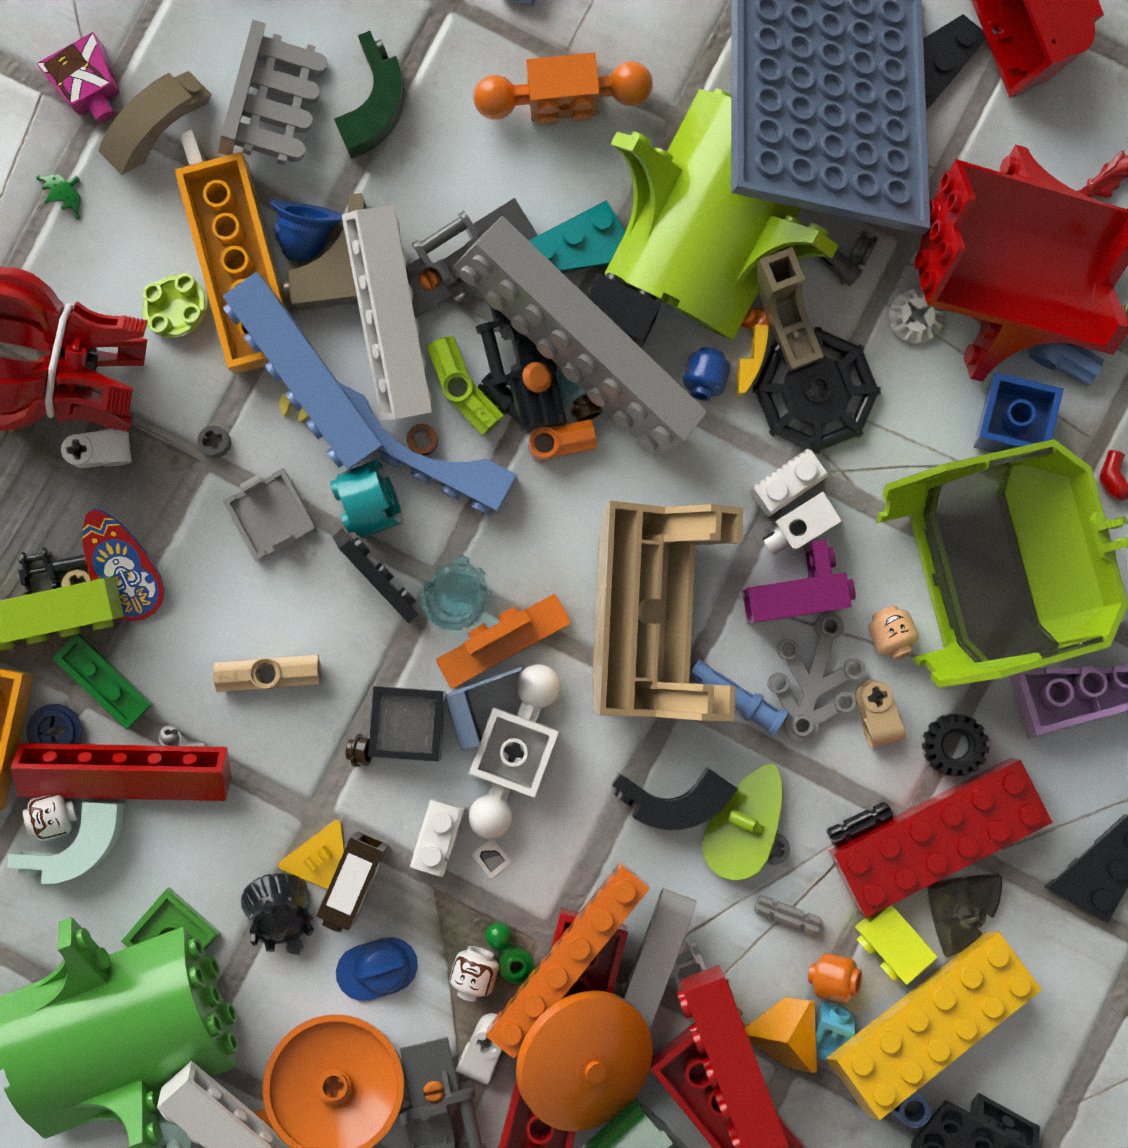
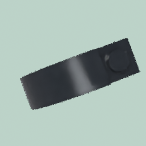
[611,767,738,830]

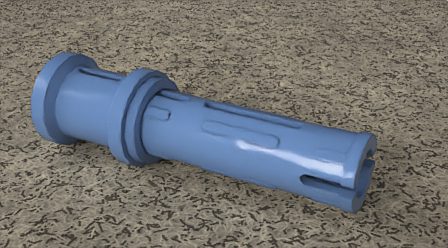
[689,659,788,737]

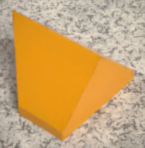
[744,997,817,1073]

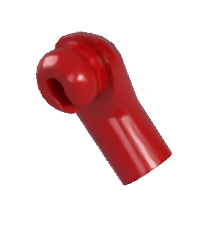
[1099,450,1128,501]

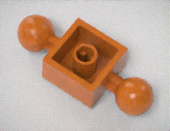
[473,52,653,124]

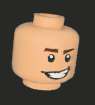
[868,606,919,660]

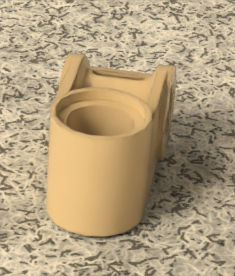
[855,680,906,749]

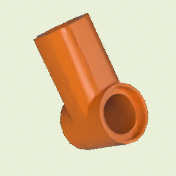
[528,419,597,461]

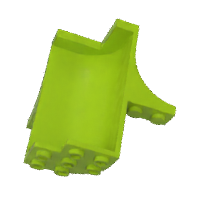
[604,88,839,340]

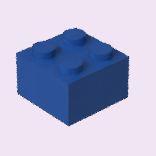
[973,372,1064,452]

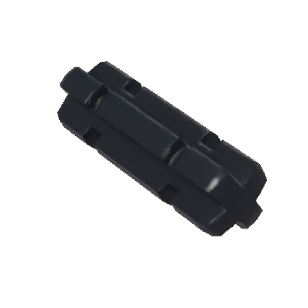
[827,802,893,846]

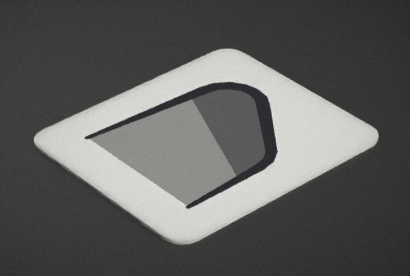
[472,839,511,878]

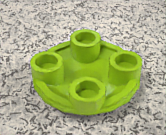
[142,273,207,338]

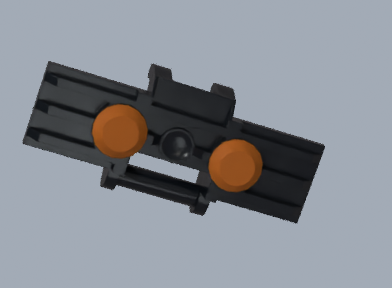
[476,306,567,431]

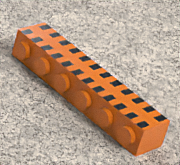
[486,861,650,1059]

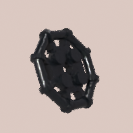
[752,326,881,454]

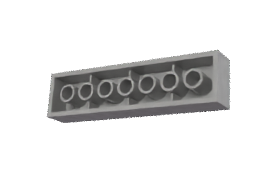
[453,216,707,456]

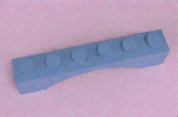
[340,383,517,515]

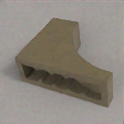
[283,193,366,310]

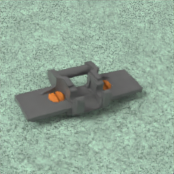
[405,198,538,318]
[399,1037,487,1148]

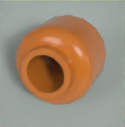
[808,953,862,1003]

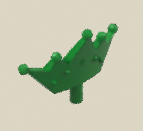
[36,174,81,219]

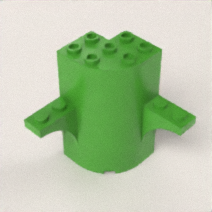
[0,917,238,1148]

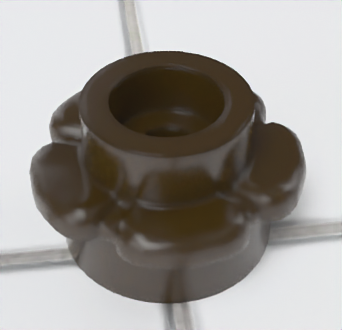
[571,395,603,422]
[346,733,373,767]

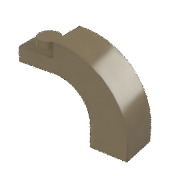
[98,71,212,175]
[757,247,824,372]

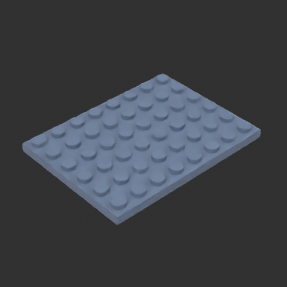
[731,0,930,235]

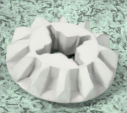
[889,289,944,344]

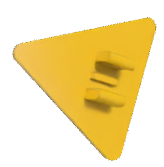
[278,820,344,889]

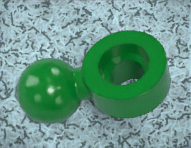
[485,923,533,983]

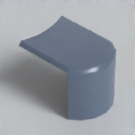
[445,667,524,751]

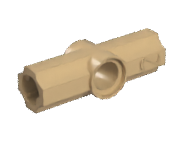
[213,655,322,692]

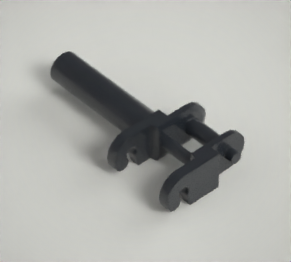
[18,547,87,595]

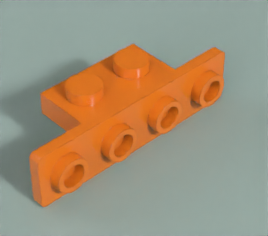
[436,594,570,688]

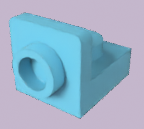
[816,1002,855,1061]

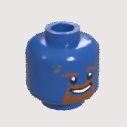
[682,347,731,401]

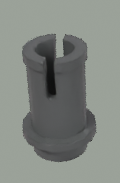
[818,250,863,287]

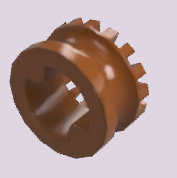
[406,424,438,456]

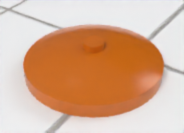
[516,991,653,1131]
[262,1015,405,1148]

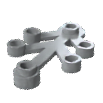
[767,613,865,743]

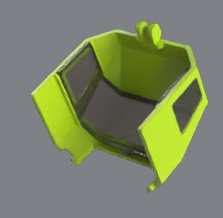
[876,439,1128,688]

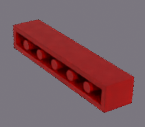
[10,743,232,801]

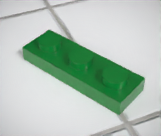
[52,633,153,730]

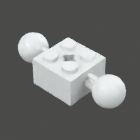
[468,664,560,839]

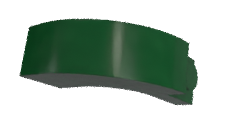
[334,30,404,159]

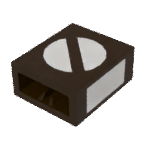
[316,831,389,932]

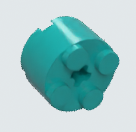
[330,459,402,539]

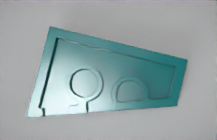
[528,200,625,274]

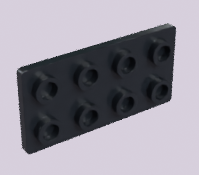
[911,1093,1040,1148]

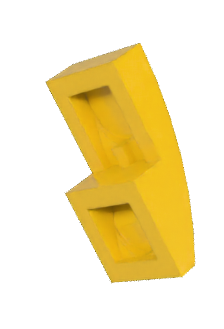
[735,325,769,398]

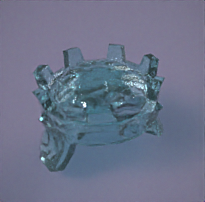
[420,554,491,631]

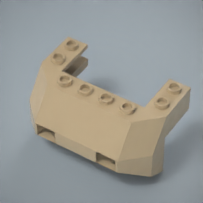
[592,500,743,722]

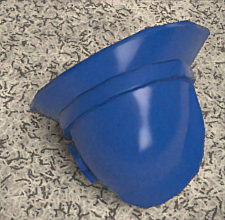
[270,200,343,262]

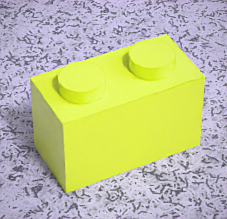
[855,905,938,985]

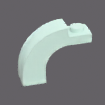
[7,800,125,884]

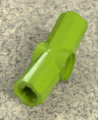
[426,335,504,436]

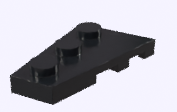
[923,14,986,111]
[332,528,419,624]
[1044,814,1128,923]

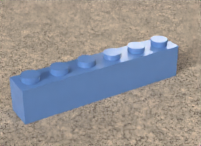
[223,271,384,470]

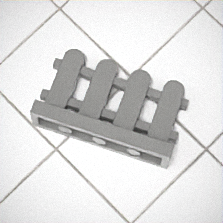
[218,20,327,165]

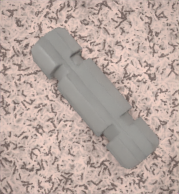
[754,895,822,935]

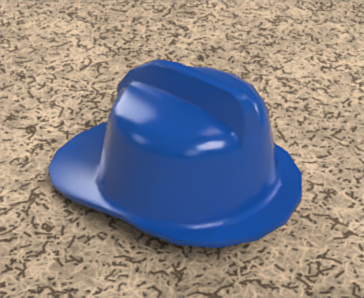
[336,937,418,1001]

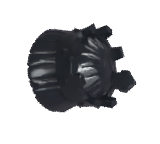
[241,873,314,955]

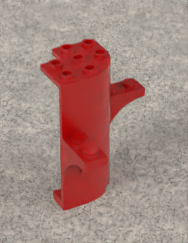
[914,144,1128,382]

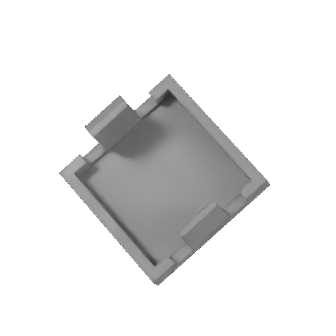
[223,468,317,561]

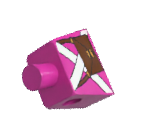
[37,32,120,123]

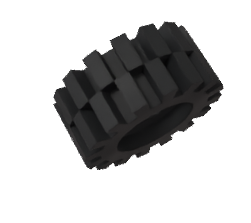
[922,714,990,777]

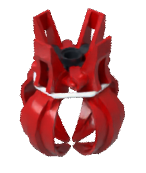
[0,267,148,432]

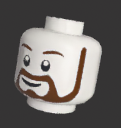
[23,795,78,842]
[449,946,499,1001]

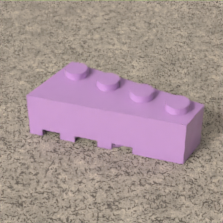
[1008,665,1128,739]

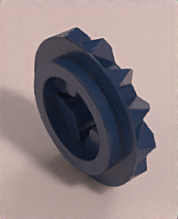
[27,704,84,744]

